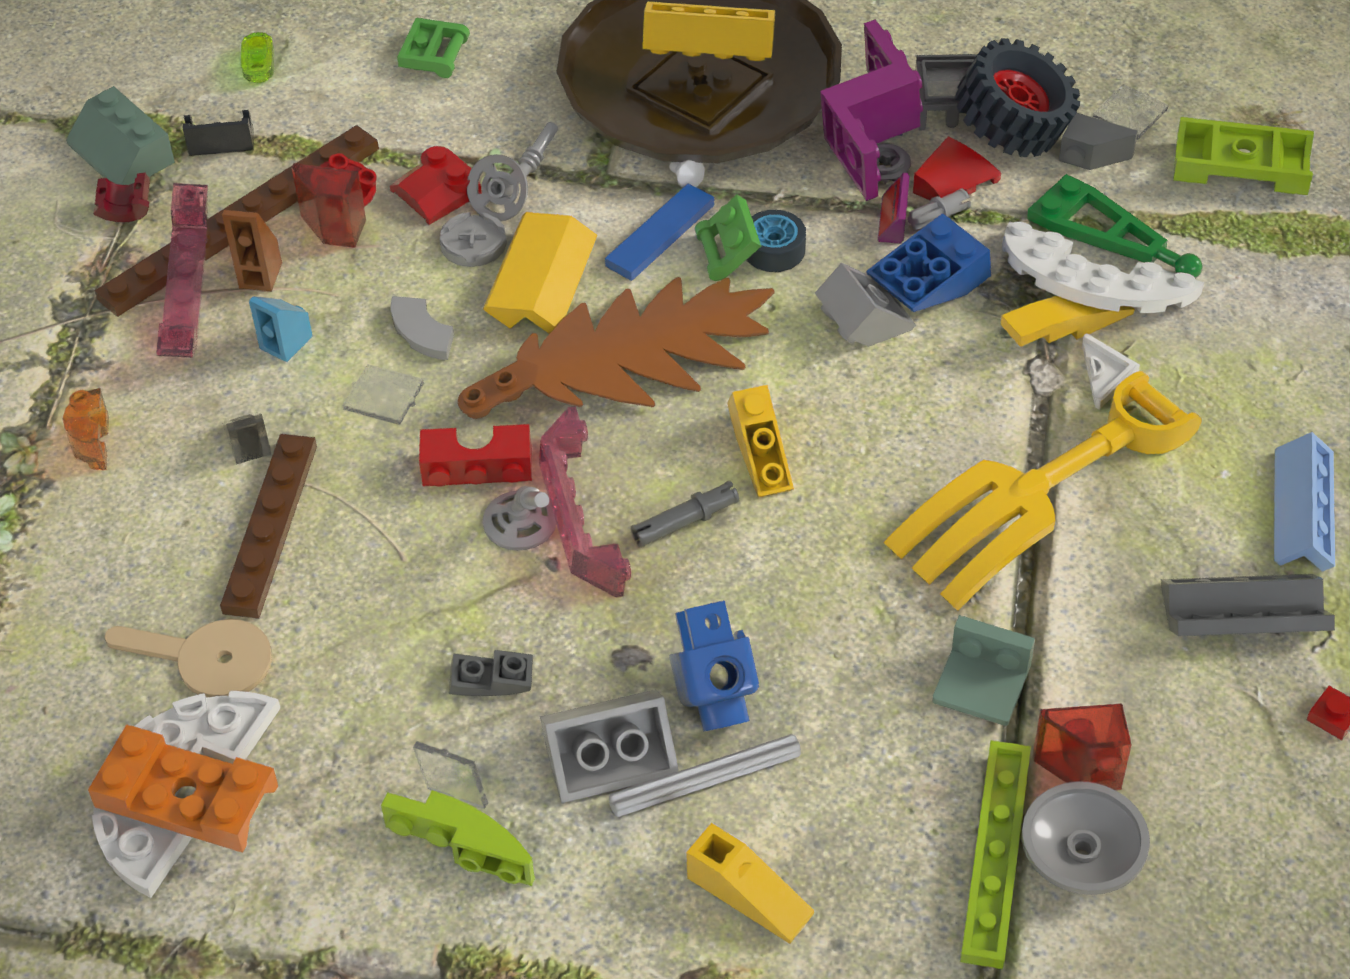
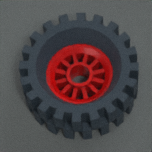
[955,38,1081,157]

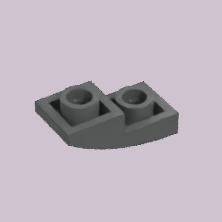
[449,650,533,696]

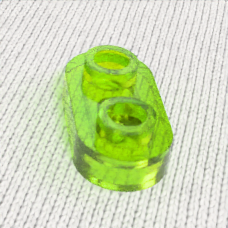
[241,32,274,83]

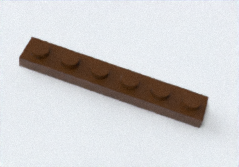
[220,434,317,619]

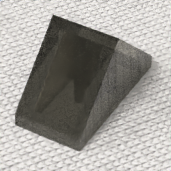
[222,412,271,465]

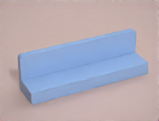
[1274,432,1335,572]

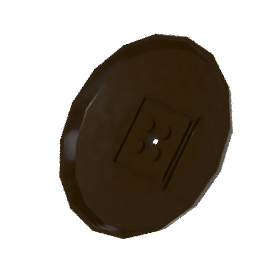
[556,0,842,164]

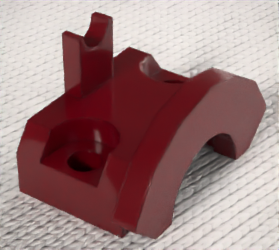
[93,172,150,222]

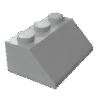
[540,689,679,803]

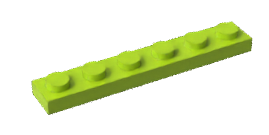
[960,740,1031,969]

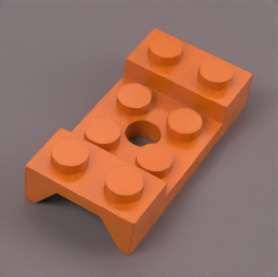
[88,724,278,853]

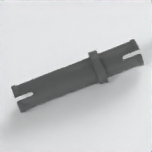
[630,481,739,548]

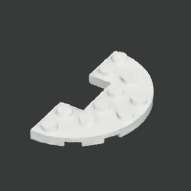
[1002,222,1204,313]
[92,691,280,898]

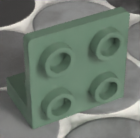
[932,615,1035,726]

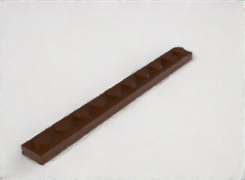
[94,125,379,317]

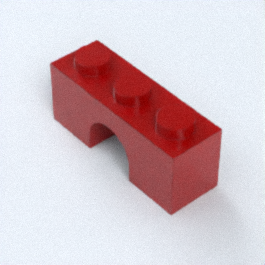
[419,424,532,486]

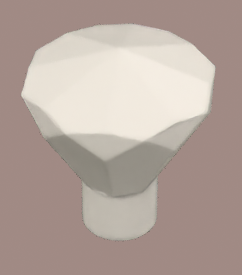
[670,160,705,188]

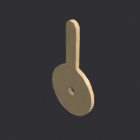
[105,619,272,698]

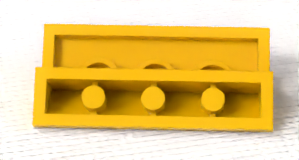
[483,212,597,334]

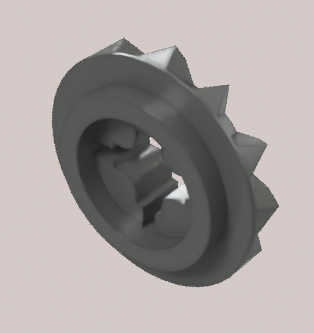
[877,143,911,185]

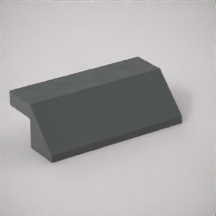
[1161,574,1335,636]

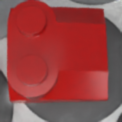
[390,146,482,225]

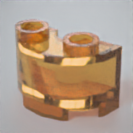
[62,388,109,470]

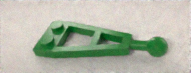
[1027,174,1203,279]

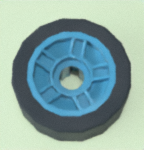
[746,210,806,272]

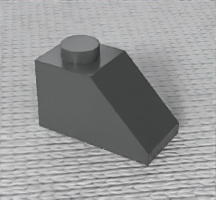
[1059,113,1138,170]

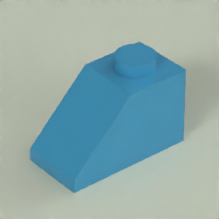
[249,296,313,362]

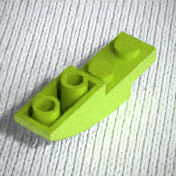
[381,790,535,886]

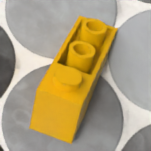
[727,385,794,498]
[686,823,814,944]

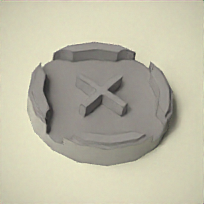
[440,212,507,267]

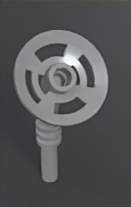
[467,122,558,221]
[483,486,557,551]

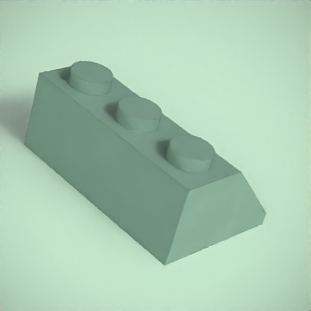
[66,86,175,185]

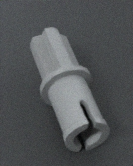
[907,189,971,230]

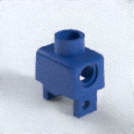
[669,600,759,732]

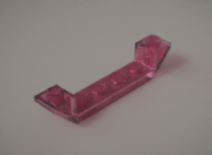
[156,183,208,358]
[539,406,631,598]

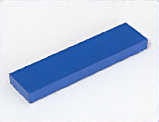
[605,183,714,281]

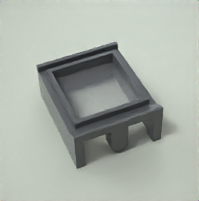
[915,54,977,131]

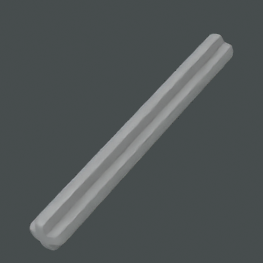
[609,734,801,817]

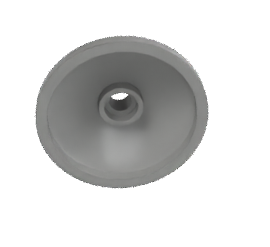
[1022,782,1150,895]

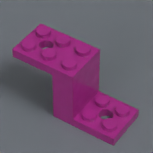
[821,19,923,201]

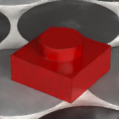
[1307,685,1350,740]

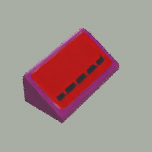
[878,173,910,244]

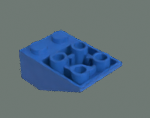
[866,213,991,312]

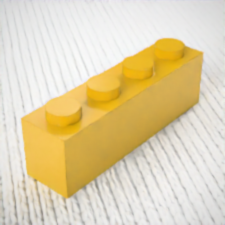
[643,2,775,61]

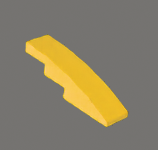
[1001,296,1135,347]

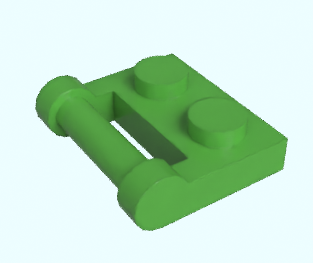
[397,18,470,78]
[695,194,761,281]

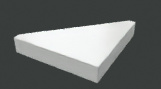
[1082,333,1140,410]

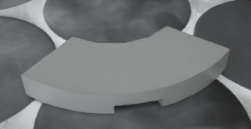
[391,296,454,360]

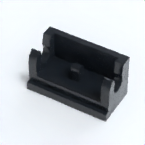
[183,110,254,156]

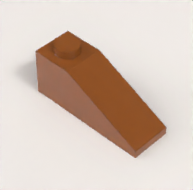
[222,210,282,292]

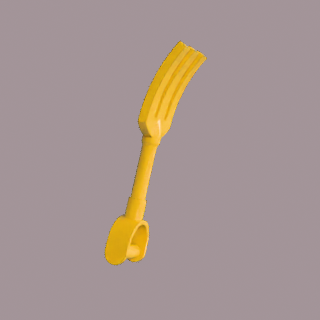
[883,371,1202,611]

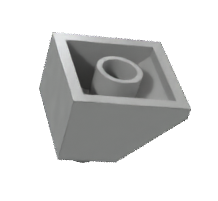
[815,263,916,347]

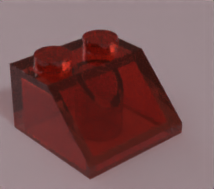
[292,163,366,248]
[1032,703,1132,790]

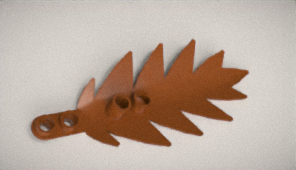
[458,277,775,419]

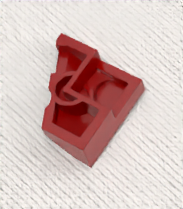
[913,136,1001,201]

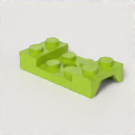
[1173,117,1314,195]

